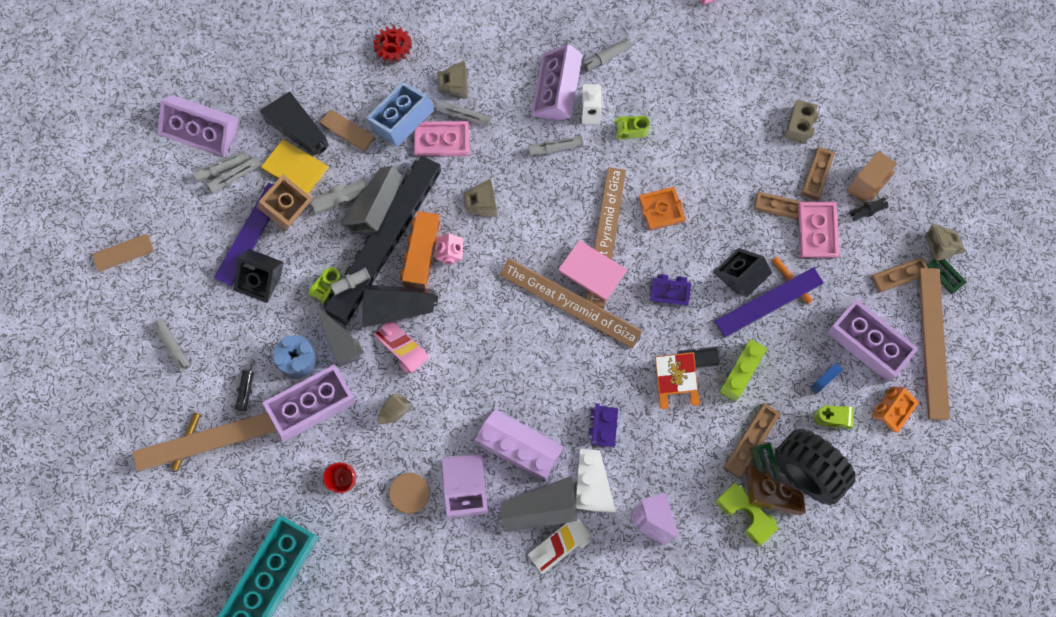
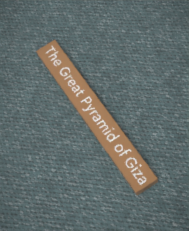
[586,167,626,309]
[500,258,643,348]

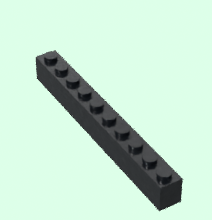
[324,155,442,325]

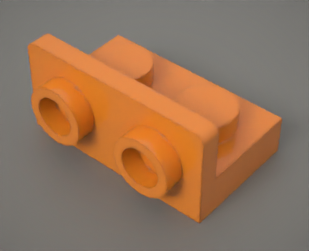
[871,386,919,433]

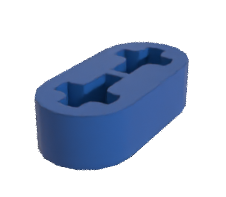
[810,363,843,394]

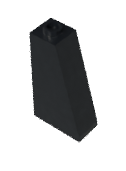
[259,91,329,155]
[362,285,438,327]

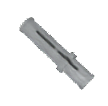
[582,38,632,72]
[436,100,491,127]
[528,135,584,157]
[193,150,249,183]
[206,156,261,193]
[152,318,191,372]

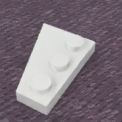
[576,449,616,513]

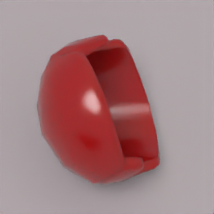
[323,462,356,493]

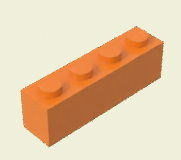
[400,211,440,288]

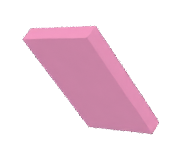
[414,121,469,157]
[798,202,839,258]
[558,240,627,301]

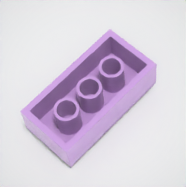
[826,299,919,382]
[262,364,355,443]

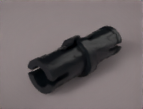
[849,197,889,221]
[234,370,255,412]

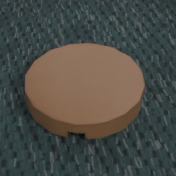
[389,473,430,514]

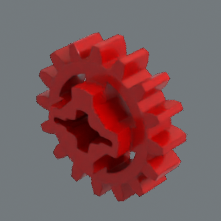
[373,25,412,63]

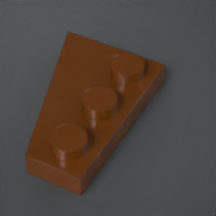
[746,464,806,516]

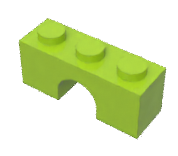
[719,339,768,402]
[715,483,779,547]

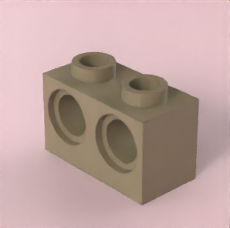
[785,99,819,144]

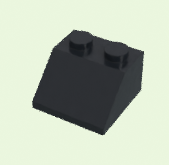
[714,248,772,298]
[233,249,283,303]

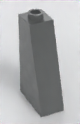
[340,166,404,234]
[498,476,578,532]

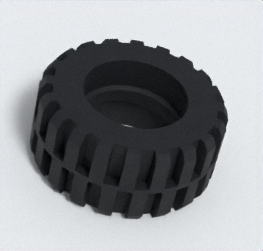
[774,428,856,505]

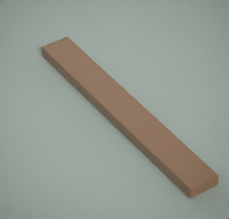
[918,268,950,420]
[133,413,277,472]

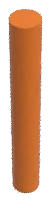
[772,257,813,305]

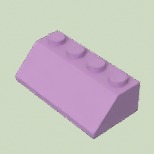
[531,44,583,120]
[158,95,238,157]
[475,410,564,481]
[631,493,679,545]

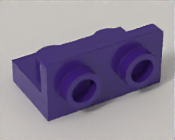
[650,274,692,306]
[588,403,618,448]

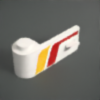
[528,517,591,574]

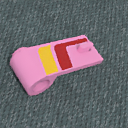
[373,321,429,373]

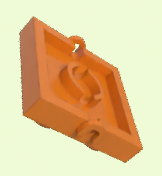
[638,186,686,231]

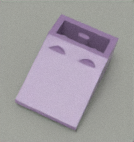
[442,454,488,519]

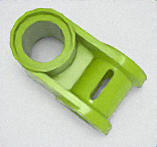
[614,115,650,139]
[308,267,342,306]
[814,405,854,429]

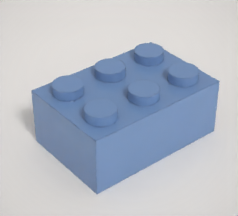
[366,82,434,147]

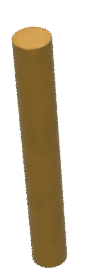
[170,412,201,471]

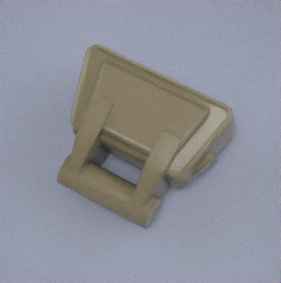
[438,61,468,98]
[463,179,498,217]
[926,224,966,261]
[377,393,413,424]

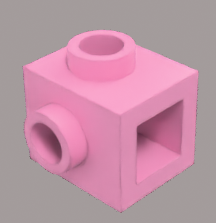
[435,233,463,265]

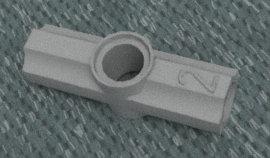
[311,180,366,215]

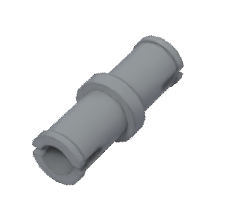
[330,268,371,295]

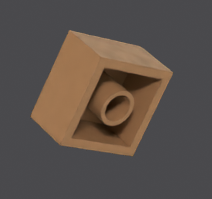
[847,151,897,203]
[256,175,313,231]

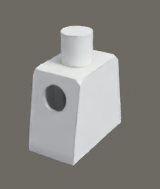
[581,84,602,124]

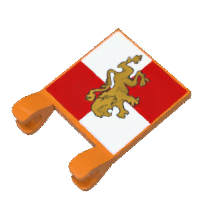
[655,352,700,410]

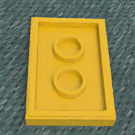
[261,139,328,194]

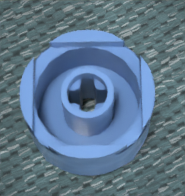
[274,335,317,379]

